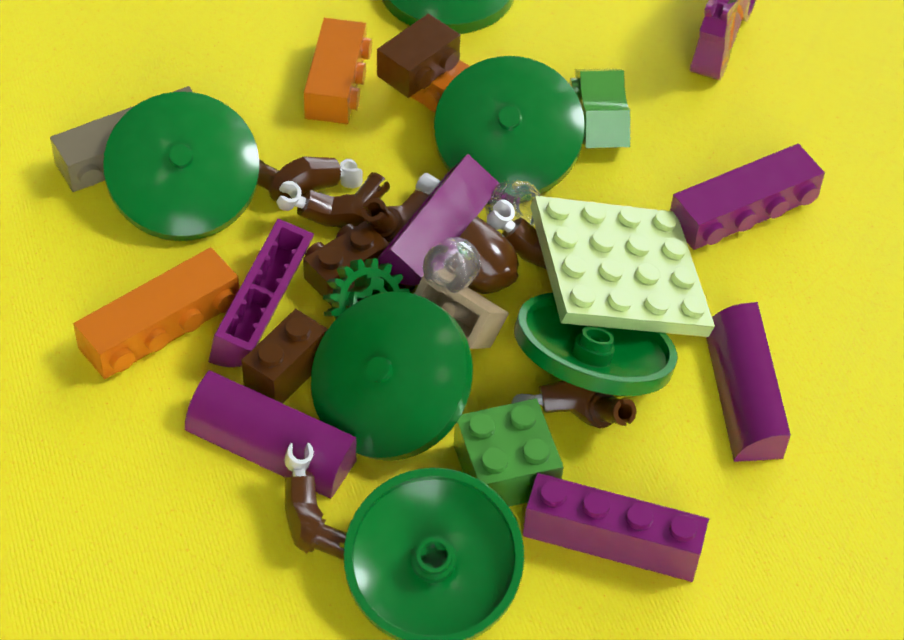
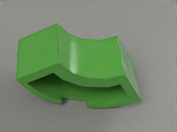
[569,69,630,148]

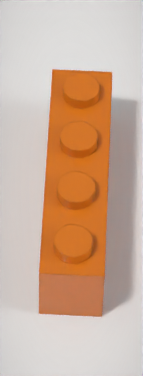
[73,247,239,380]

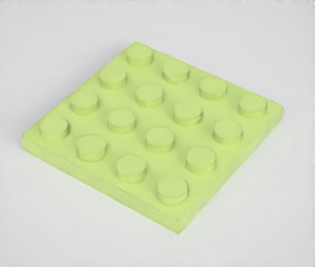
[530,196,715,337]

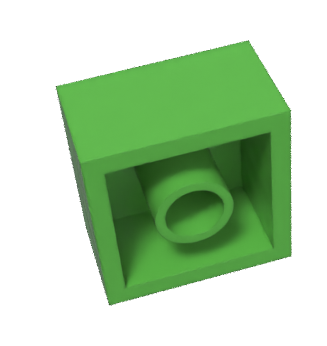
[453,398,564,507]

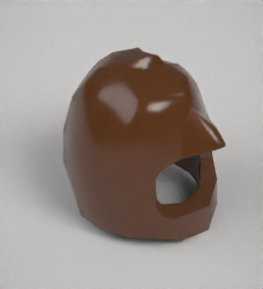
[440,216,519,294]

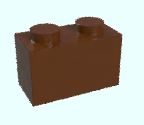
[377,13,460,98]
[241,309,328,404]

